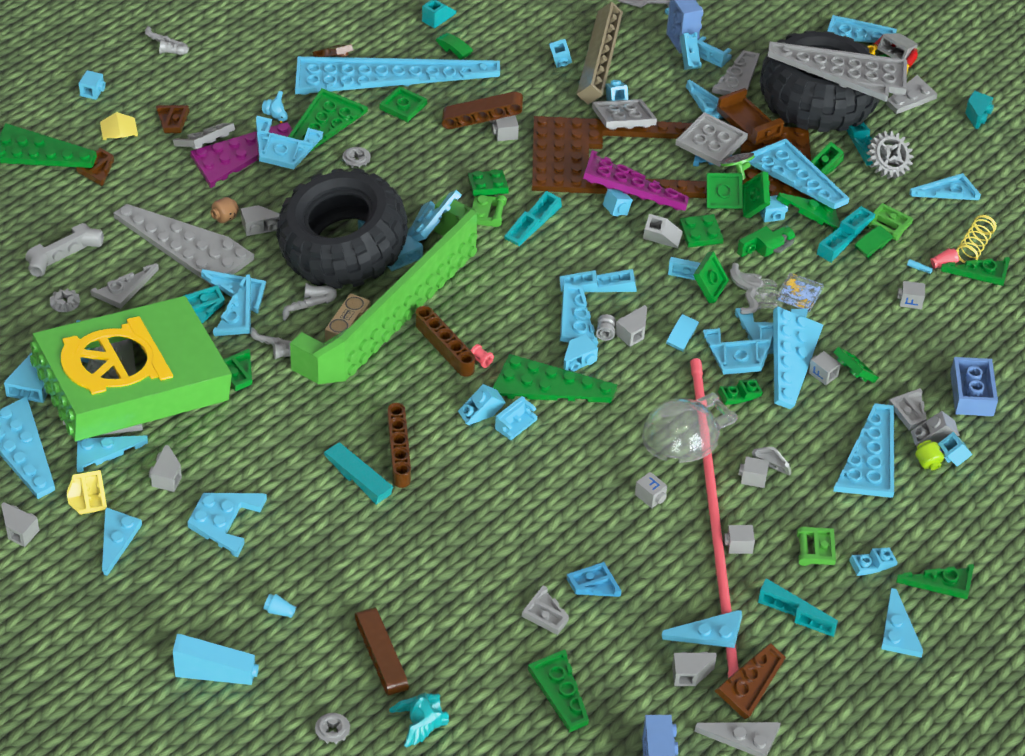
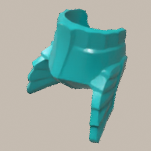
[389,693,449,747]

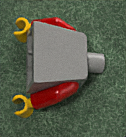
[867,33,918,73]

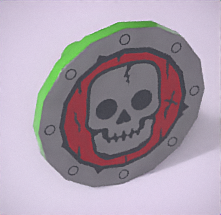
[720,153,755,180]

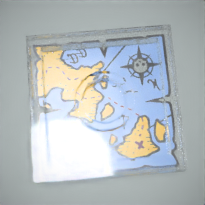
[775,273,824,312]

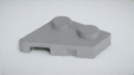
[888,388,927,430]
[522,585,569,635]

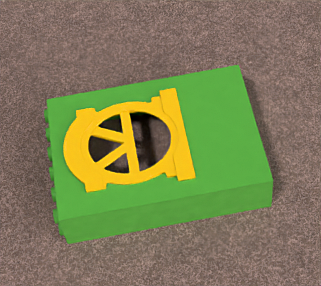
[30,296,232,442]

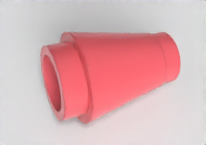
[930,248,959,269]

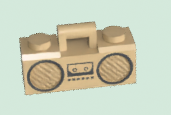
[325,293,371,342]

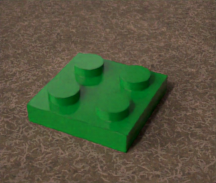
[379,86,427,122]
[468,169,508,196]
[743,171,770,218]
[706,173,743,210]
[679,214,723,248]
[693,251,729,304]
[833,347,879,383]

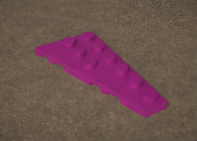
[190,122,292,188]
[583,150,689,211]

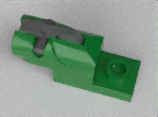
[737,226,795,257]

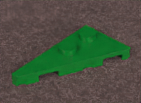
[776,192,840,232]
[941,257,1010,286]
[896,564,974,600]

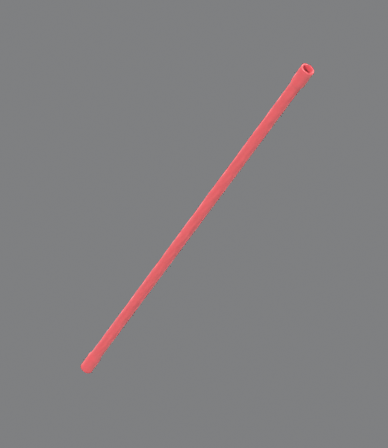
[690,358,739,678]

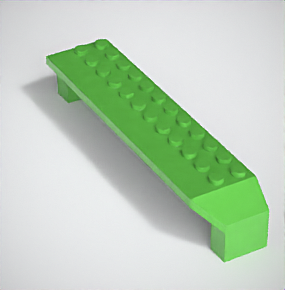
[290,195,478,384]

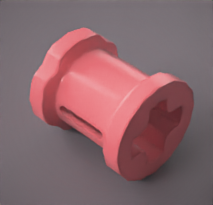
[470,344,494,368]

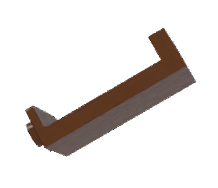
[716,88,784,145]

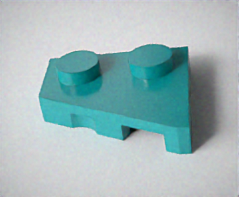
[184,285,225,323]

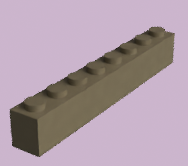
[577,1,623,105]

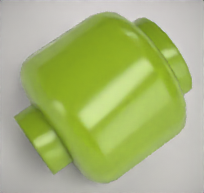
[915,440,945,470]

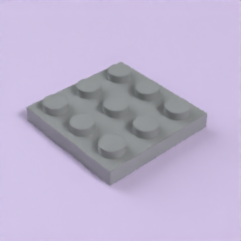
[592,99,657,130]
[676,112,748,167]

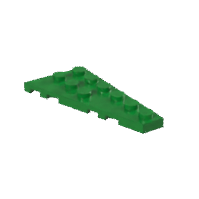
[288,88,368,153]
[493,354,618,403]

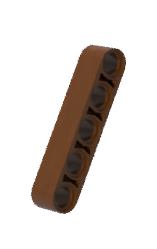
[442,92,523,129]
[416,306,475,377]
[388,403,411,488]
[355,607,409,696]

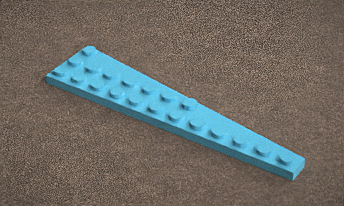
[295,56,500,95]

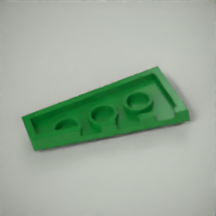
[528,649,589,733]

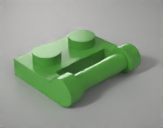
[472,195,507,227]
[867,203,913,241]
[797,527,836,566]

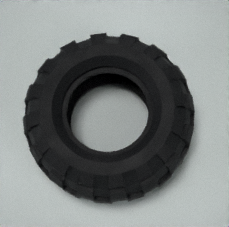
[760,30,880,132]
[276,168,408,289]

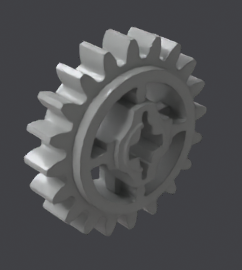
[866,131,914,179]

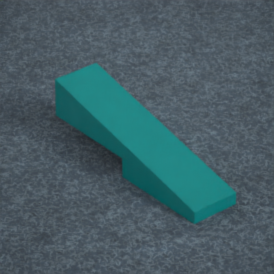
[846,122,873,166]
[504,191,562,246]
[817,206,876,263]
[324,442,393,505]
[758,578,838,637]

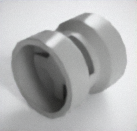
[596,314,616,341]

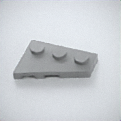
[886,75,937,114]
[173,123,235,149]

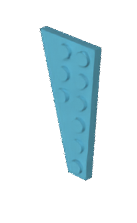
[833,403,894,498]

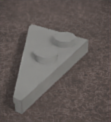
[91,263,159,309]
[695,722,781,756]

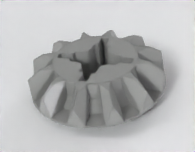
[342,147,371,168]
[50,288,80,312]
[315,713,350,744]

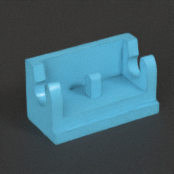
[680,32,702,70]
[697,36,732,68]
[495,396,537,440]

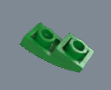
[435,33,473,60]
[855,225,893,258]
[718,380,763,405]

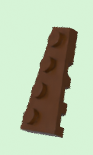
[714,643,786,719]

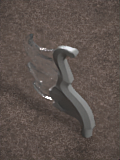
[730,263,783,314]

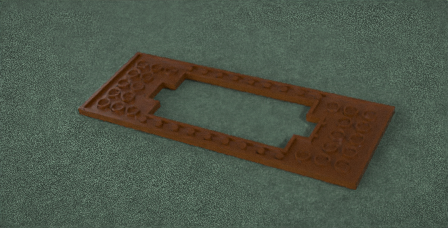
[532,116,815,200]

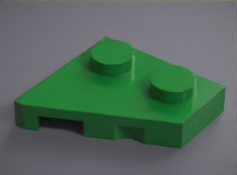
[223,349,252,392]

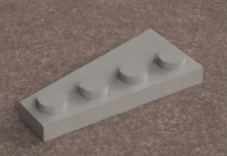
[712,50,760,95]

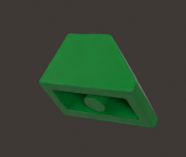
[811,142,844,175]

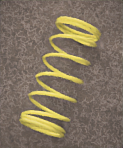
[956,215,996,263]

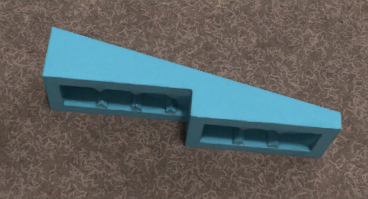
[560,269,637,292]

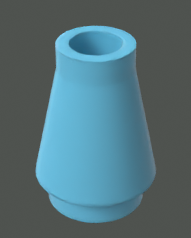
[264,594,296,618]

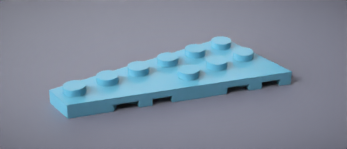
[748,139,849,209]
[773,306,823,409]
[0,396,55,499]

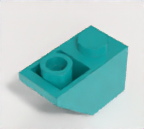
[422,0,456,29]
[965,91,994,129]

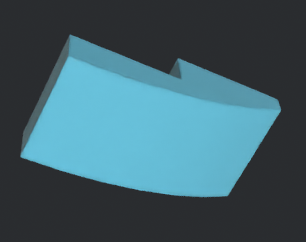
[666,314,699,352]
[849,547,898,576]

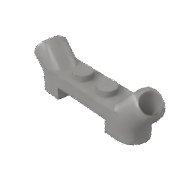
[25,223,104,277]

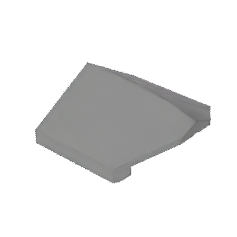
[752,447,791,476]

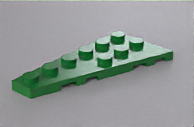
[0,123,97,168]

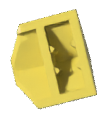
[100,112,138,140]
[67,470,107,515]

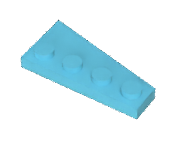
[827,15,897,43]
[560,283,598,346]

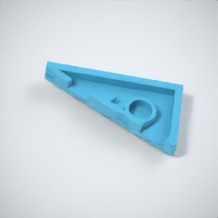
[686,80,724,120]
[909,173,981,200]
[201,269,266,313]
[213,274,251,336]
[77,435,148,473]
[102,508,142,576]
[881,588,923,657]
[662,610,742,648]

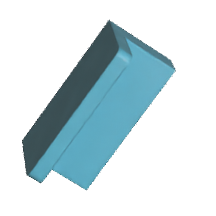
[668,257,700,280]

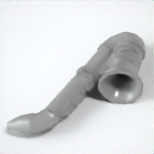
[145,26,189,55]
[283,283,337,321]
[250,327,291,359]

